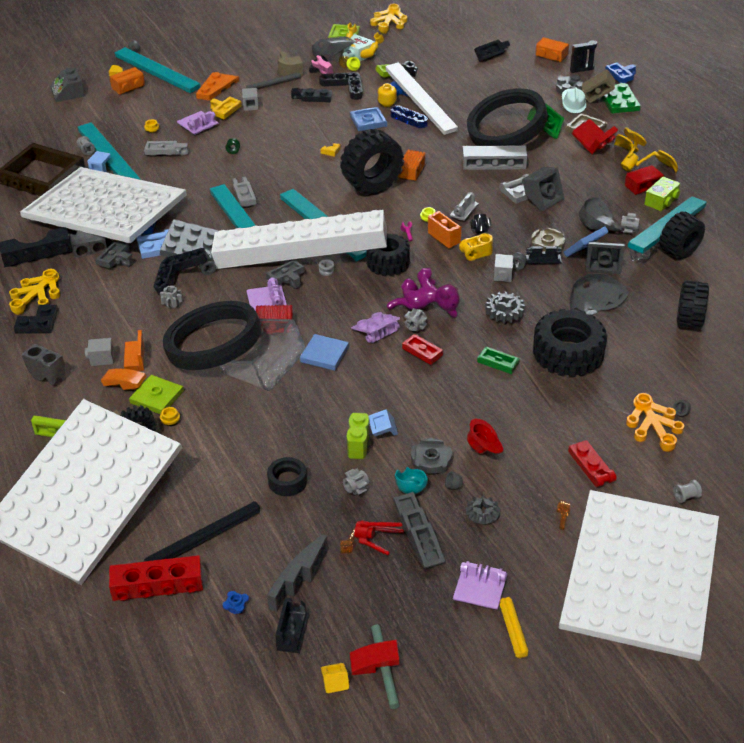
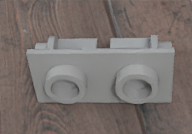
[450,192,479,221]

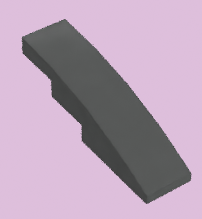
[393,492,446,569]
[267,534,328,612]

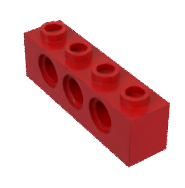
[109,555,203,601]

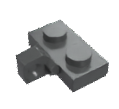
[95,241,133,268]
[266,260,305,289]

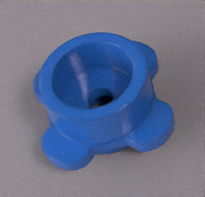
[223,591,249,614]

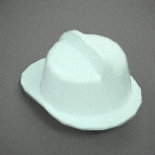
[562,87,586,113]

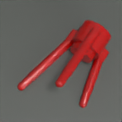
[354,520,404,555]

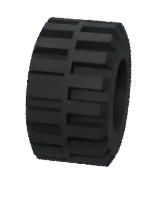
[659,211,705,259]
[366,233,410,276]
[677,280,709,329]

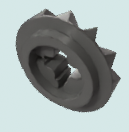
[466,495,500,524]

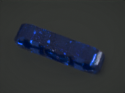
[390,105,428,128]

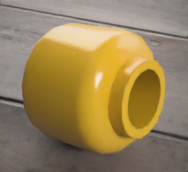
[378,83,397,107]

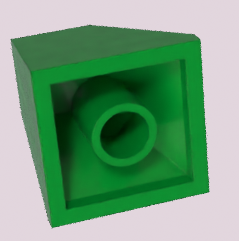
[527,103,564,139]

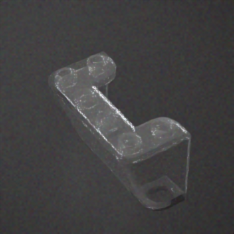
[220,319,306,391]

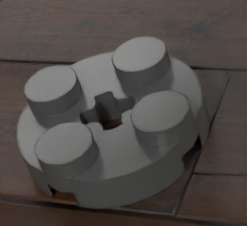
[556,75,584,94]
[411,438,452,474]

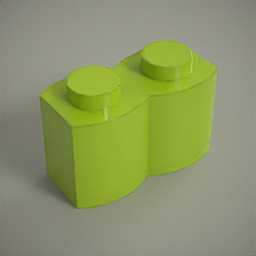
[347,413,369,459]

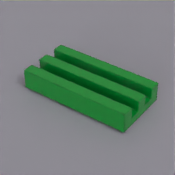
[477,347,520,374]

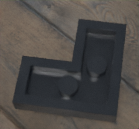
[14,304,58,334]

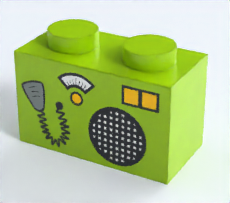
[644,177,680,212]

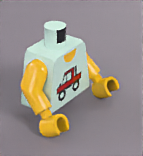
[343,23,384,61]

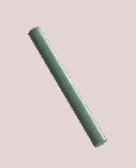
[371,625,399,709]

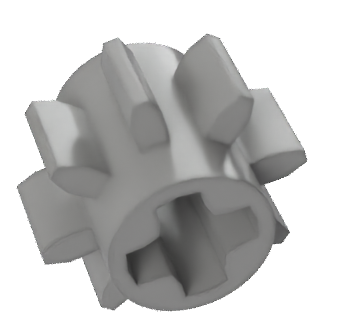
[620,212,640,234]
[160,286,182,308]
[404,308,427,332]
[343,468,369,495]

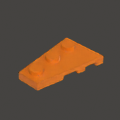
[196,72,239,101]

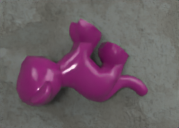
[387,268,460,318]

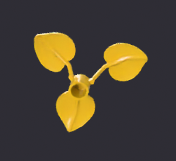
[614,127,678,173]

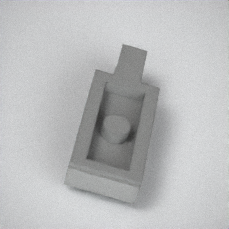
[144,141,189,156]

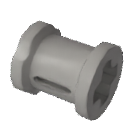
[76,136,95,155]
[673,479,702,503]

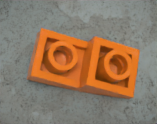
[101,369,147,390]

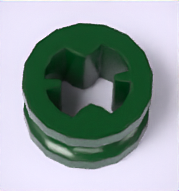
[225,138,240,154]

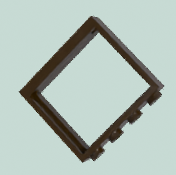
[0,143,85,196]

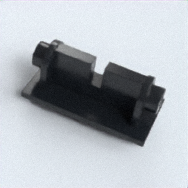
[525,246,562,264]

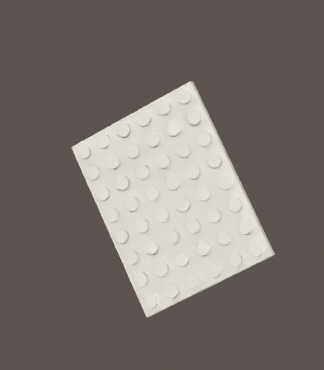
[20,167,187,243]
[0,399,182,585]
[559,490,719,661]

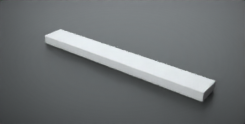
[386,62,458,135]

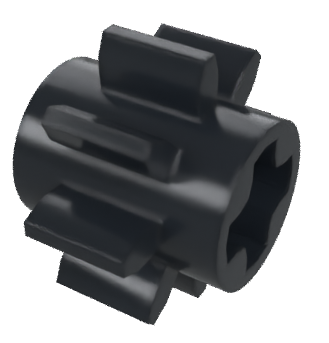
[401,61,418,77]
[470,214,492,233]

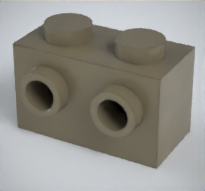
[582,69,615,103]

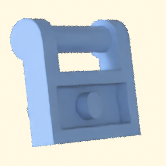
[136,229,169,259]

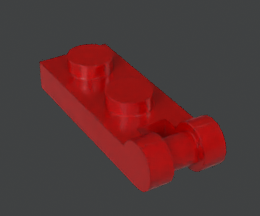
[568,440,617,487]

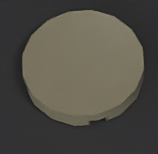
[531,228,565,251]

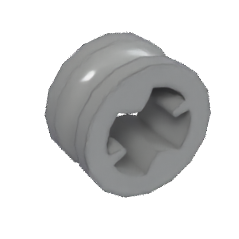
[319,259,334,276]

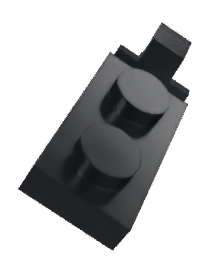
[474,40,510,62]
[291,88,332,102]

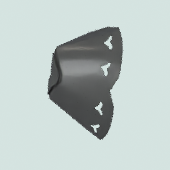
[312,36,354,56]
[579,197,623,231]
[569,274,629,315]

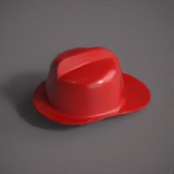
[467,418,503,454]

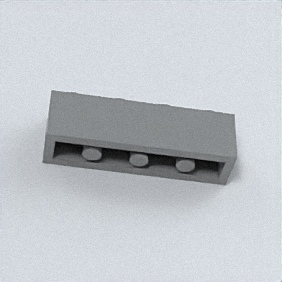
[462,146,527,170]

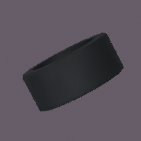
[267,457,307,496]

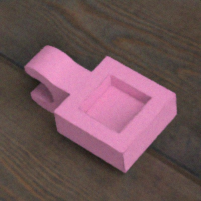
[311,55,333,74]

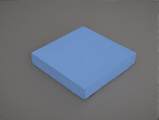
[350,107,387,131]
[564,227,608,257]
[300,334,349,371]

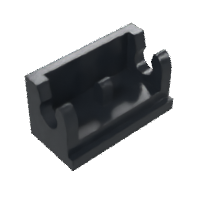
[275,597,309,654]

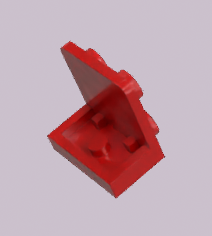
[572,119,618,154]

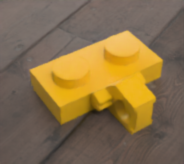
[210,97,242,119]

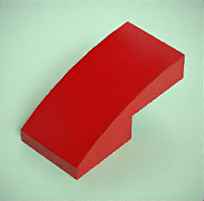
[350,640,399,675]

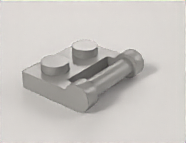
[499,174,529,204]

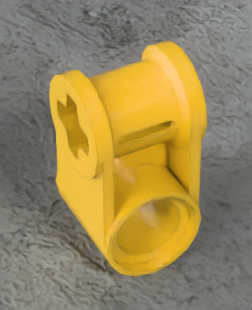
[459,233,493,261]

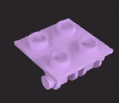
[177,111,219,134]
[246,278,287,311]
[351,312,400,343]
[453,561,507,610]

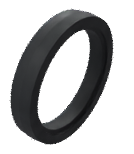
[467,88,548,146]
[163,301,261,370]

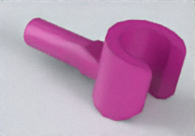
[400,221,413,242]

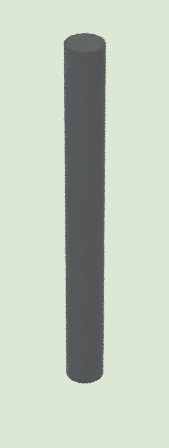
[246,72,301,89]

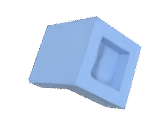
[88,151,111,173]
[369,409,398,436]

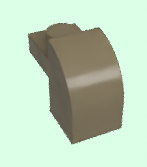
[277,51,303,76]

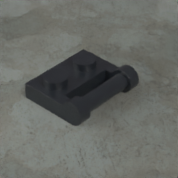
[570,40,597,73]

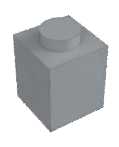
[242,88,259,111]
[494,254,513,282]
[85,338,114,366]

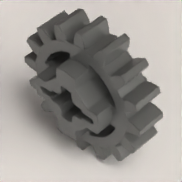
[485,292,525,323]

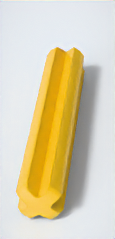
[500,597,528,658]

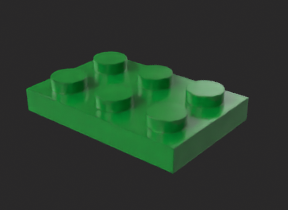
[602,83,640,114]

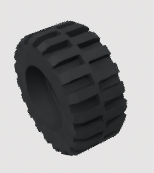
[340,129,404,194]
[533,309,607,377]

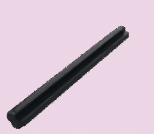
[144,501,260,562]

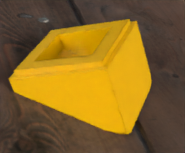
[321,663,349,693]

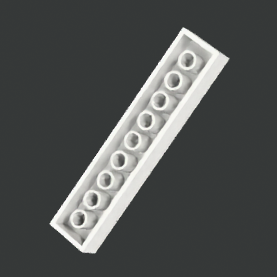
[211,210,387,269]

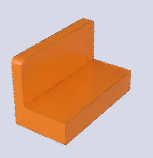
[124,330,145,371]

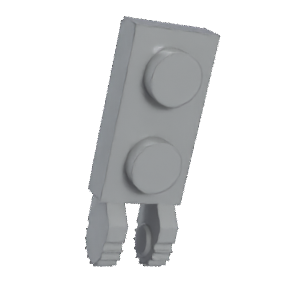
[232,176,256,207]

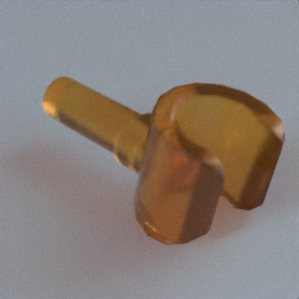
[556,500,570,530]
[340,529,355,553]

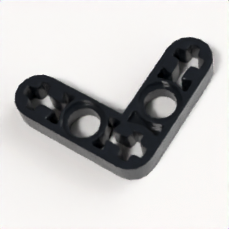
[319,72,363,100]
[153,248,209,295]

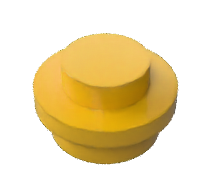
[144,119,159,133]
[160,407,180,425]

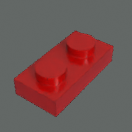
[402,334,443,365]

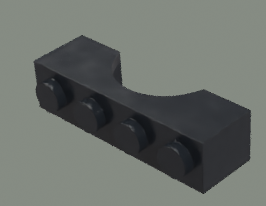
[0,227,72,268]

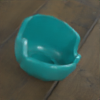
[394,467,428,494]

